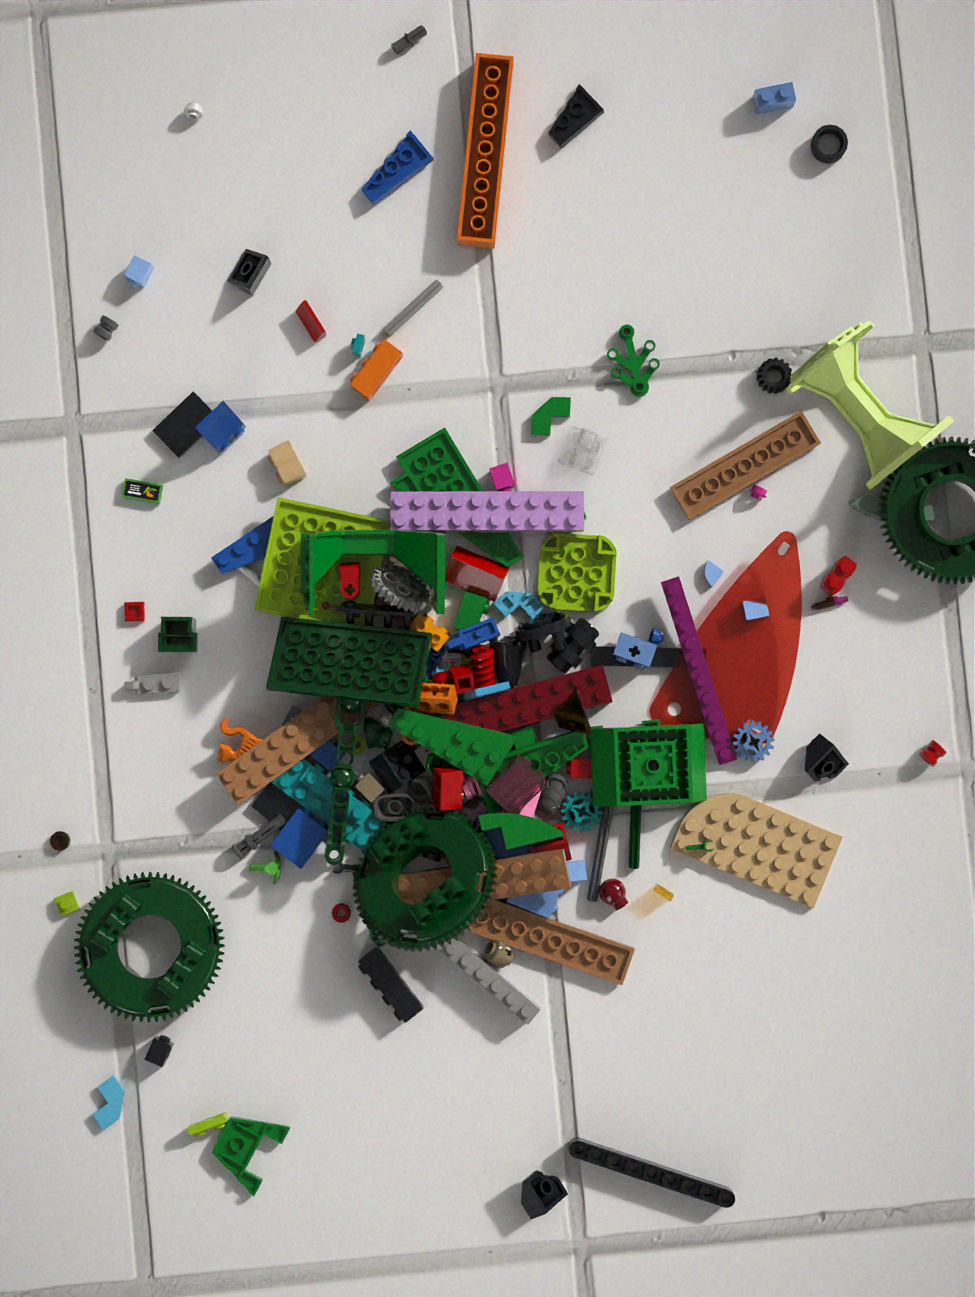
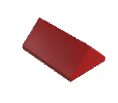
[445,546,510,602]

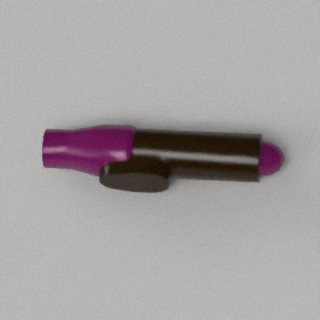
[811,596,848,611]

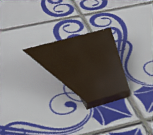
[554,688,592,735]

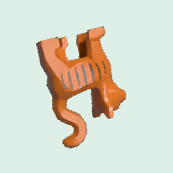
[217,718,264,764]

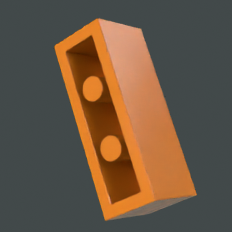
[350,339,403,401]

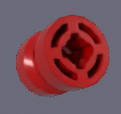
[919,740,947,767]

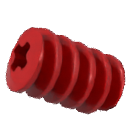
[470,645,495,688]

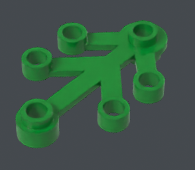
[607,325,660,397]

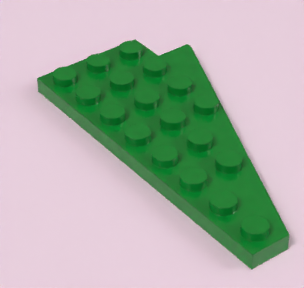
[390,427,524,568]

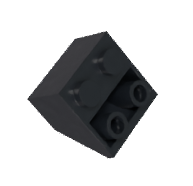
[369,740,426,794]

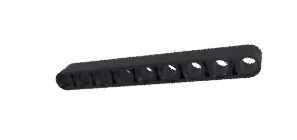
[568,1137,735,1208]

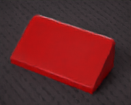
[296,300,326,342]

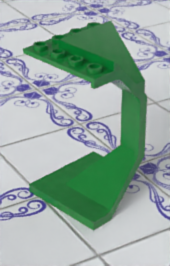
[300,530,445,615]

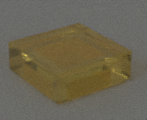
[653,884,674,901]

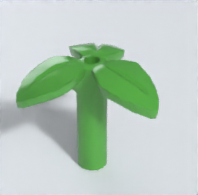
[249,851,281,884]

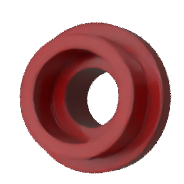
[332,903,351,923]

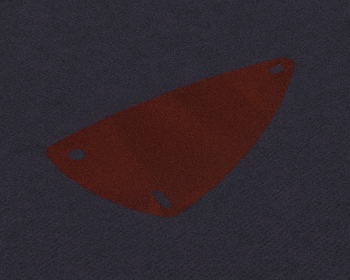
[650,531,802,745]

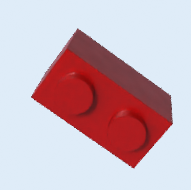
[432,766,465,811]

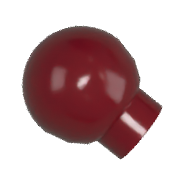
[599,878,628,911]

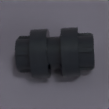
[547,618,599,673]

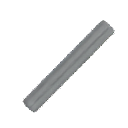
[383,280,443,337]

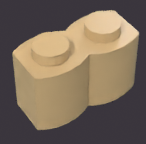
[267,440,307,486]

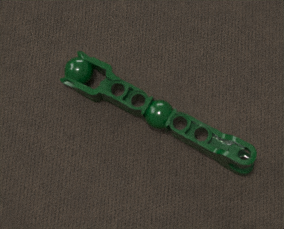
[324,698,366,866]

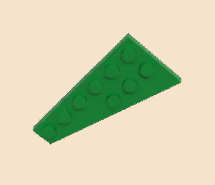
[478,731,589,813]

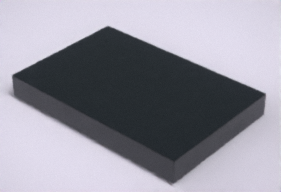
[152,391,212,458]

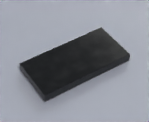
[251,755,329,830]

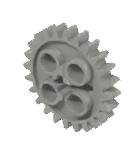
[370,564,431,612]

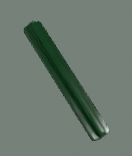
[628,805,642,869]

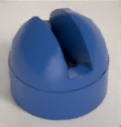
[649,628,664,645]

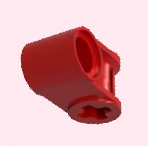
[340,562,360,600]

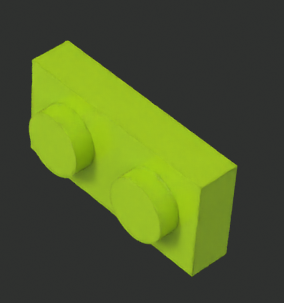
[187,1112,229,1137]

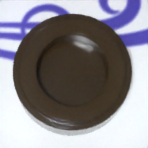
[50,831,71,851]

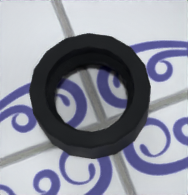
[810,124,848,164]

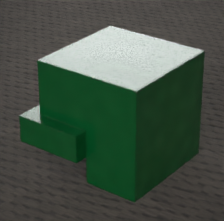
[158,617,198,652]

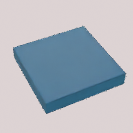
[459,681,510,702]

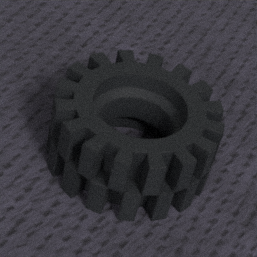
[756,357,792,394]

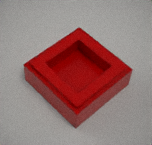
[124,602,145,622]

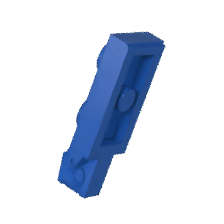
[446,617,501,651]

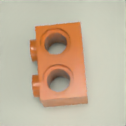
[415,683,458,715]

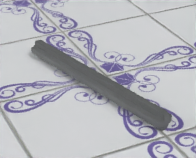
[587,806,614,902]

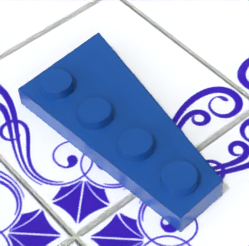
[362,130,433,205]
[211,516,274,575]

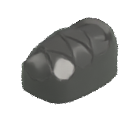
[536,773,568,815]
[374,793,417,821]

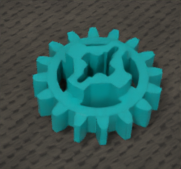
[561,791,603,833]

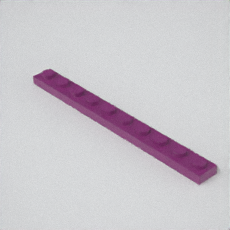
[661,576,738,765]

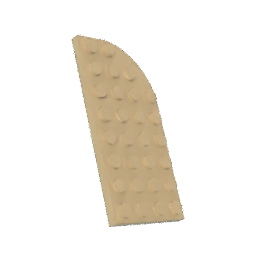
[671,794,843,908]

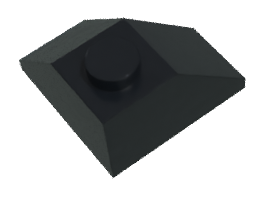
[805,733,849,782]
[521,1170,568,1219]

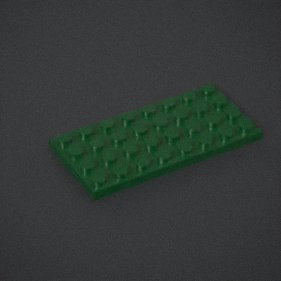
[266,616,433,708]

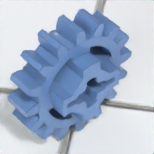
[732,720,775,762]

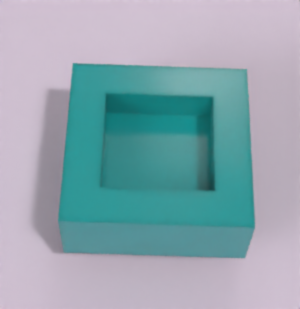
[350,333,366,357]

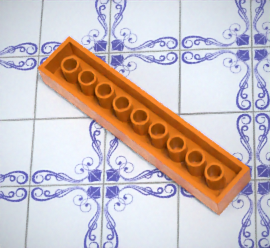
[457,53,514,249]

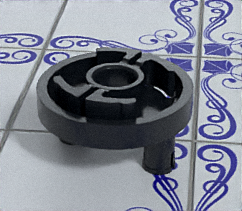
[513,611,572,653]

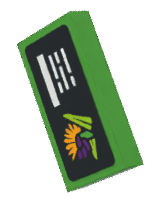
[122,478,163,504]

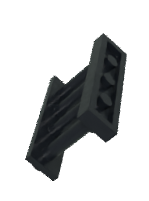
[338,600,418,630]

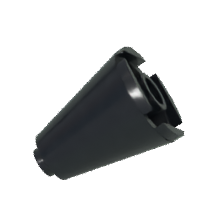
[489,636,527,690]

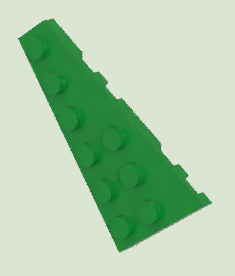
[388,708,518,786]

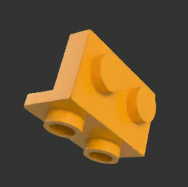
[411,613,450,651]

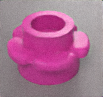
[749,485,767,500]

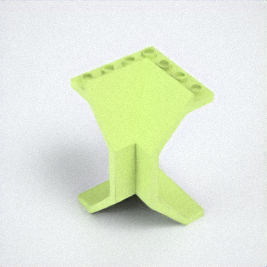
[786,320,954,489]

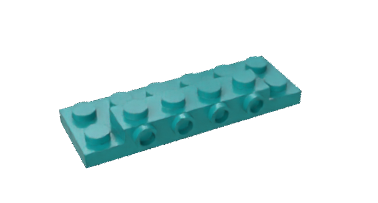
[273,759,388,851]

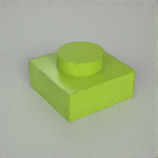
[54,891,80,916]

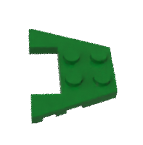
[212,1116,291,1196]

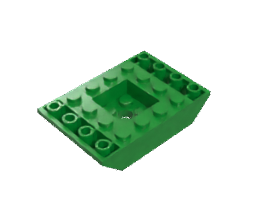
[590,723,707,806]

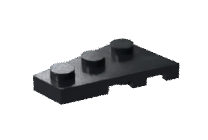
[548,84,604,149]

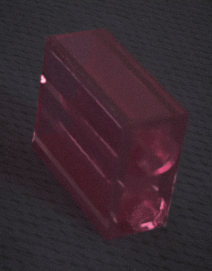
[485,754,546,814]

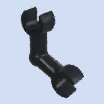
[332,862,359,886]

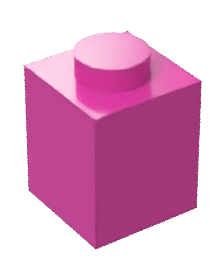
[489,463,515,491]

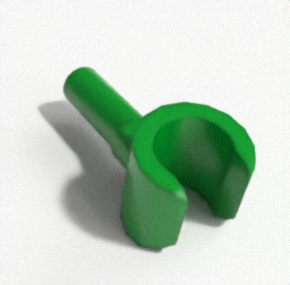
[686,840,714,852]

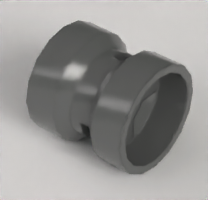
[93,315,119,341]

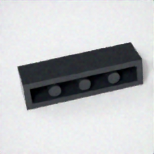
[358,945,424,1023]

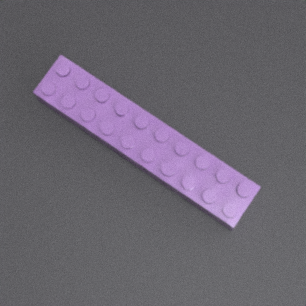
[390,491,584,532]

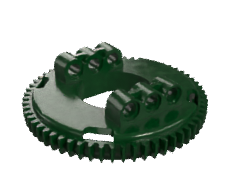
[878,436,975,585]
[352,806,498,952]
[74,872,225,1023]

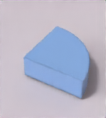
[705,560,724,587]

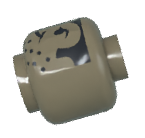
[484,940,513,969]

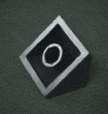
[227,249,272,296]

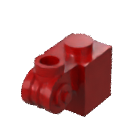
[432,664,475,694]
[566,750,592,779]

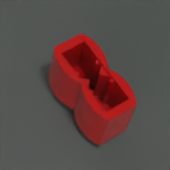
[820,556,857,596]

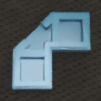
[493,591,546,620]
[92,1075,125,1130]

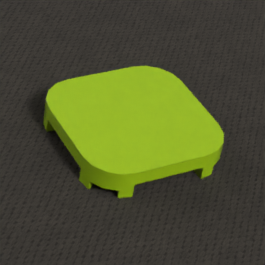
[538,533,617,612]

